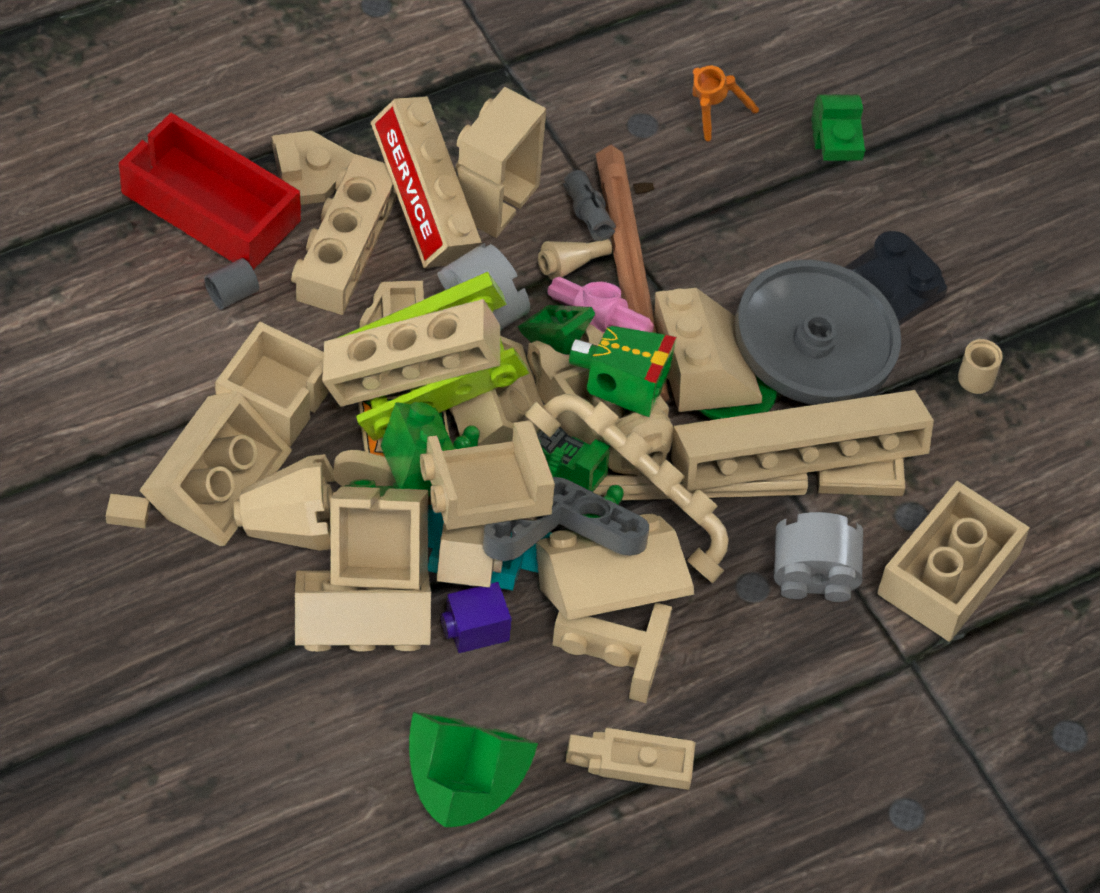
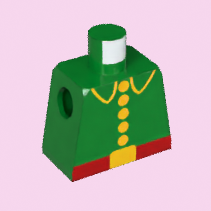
[569,326,677,417]

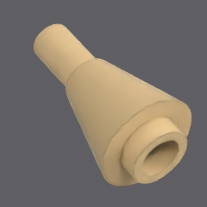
[538,239,612,281]

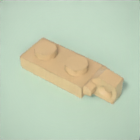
[566,728,696,790]

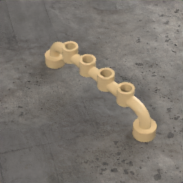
[524,394,729,583]

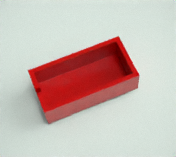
[119,112,301,270]

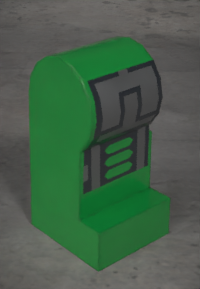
[536,427,610,492]

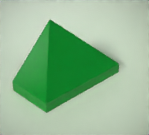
[518,305,595,355]

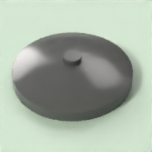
[735,260,901,405]

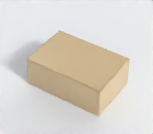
[106,494,150,528]

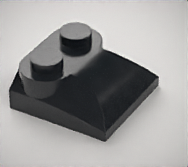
[845,231,947,326]

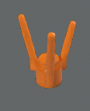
[692,65,759,142]

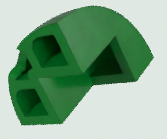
[409,712,538,827]

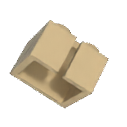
[215,322,329,447]
[330,486,428,590]

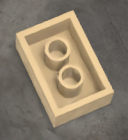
[877,481,1030,642]

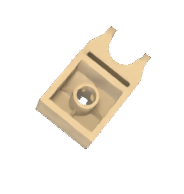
[527,324,669,445]

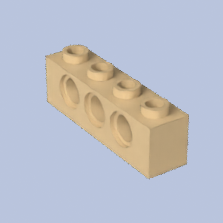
[291,154,398,315]
[322,299,500,407]

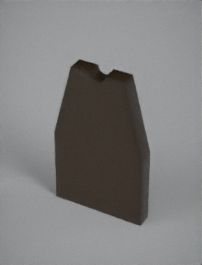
[633,182,655,194]

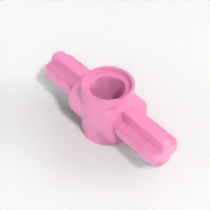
[547,277,654,333]

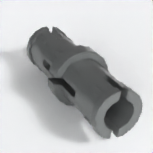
[563,170,616,241]

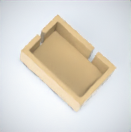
[455,87,546,238]

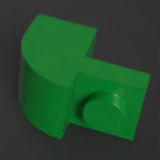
[811,94,865,161]

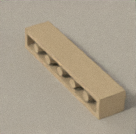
[671,390,934,491]

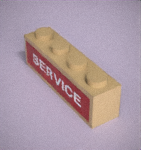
[371,96,482,268]

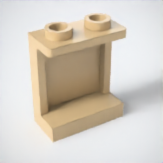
[420,420,555,530]

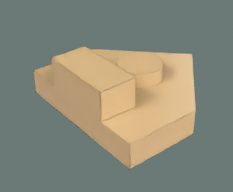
[272,131,354,205]

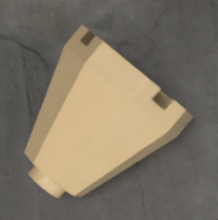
[233,454,335,551]

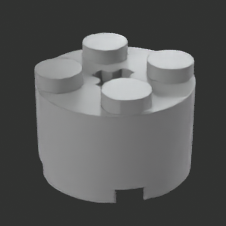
[438,243,530,331]
[774,512,863,602]

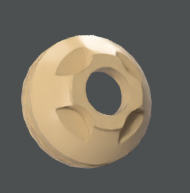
[603,408,674,476]

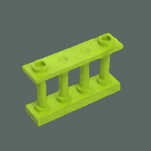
[338,272,530,441]

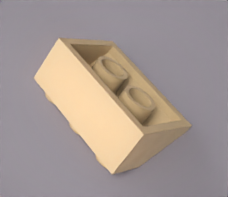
[654,288,762,412]
[449,336,544,446]
[139,391,292,546]
[536,514,694,620]
[295,571,431,652]

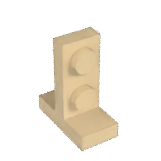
[552,602,672,703]

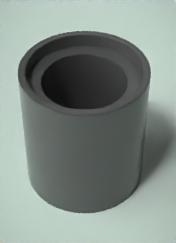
[204,258,259,310]

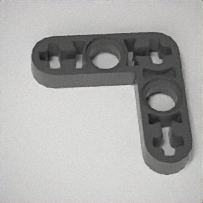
[483,477,649,561]

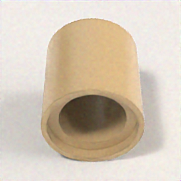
[958,339,1002,394]

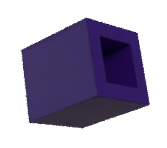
[440,582,511,654]

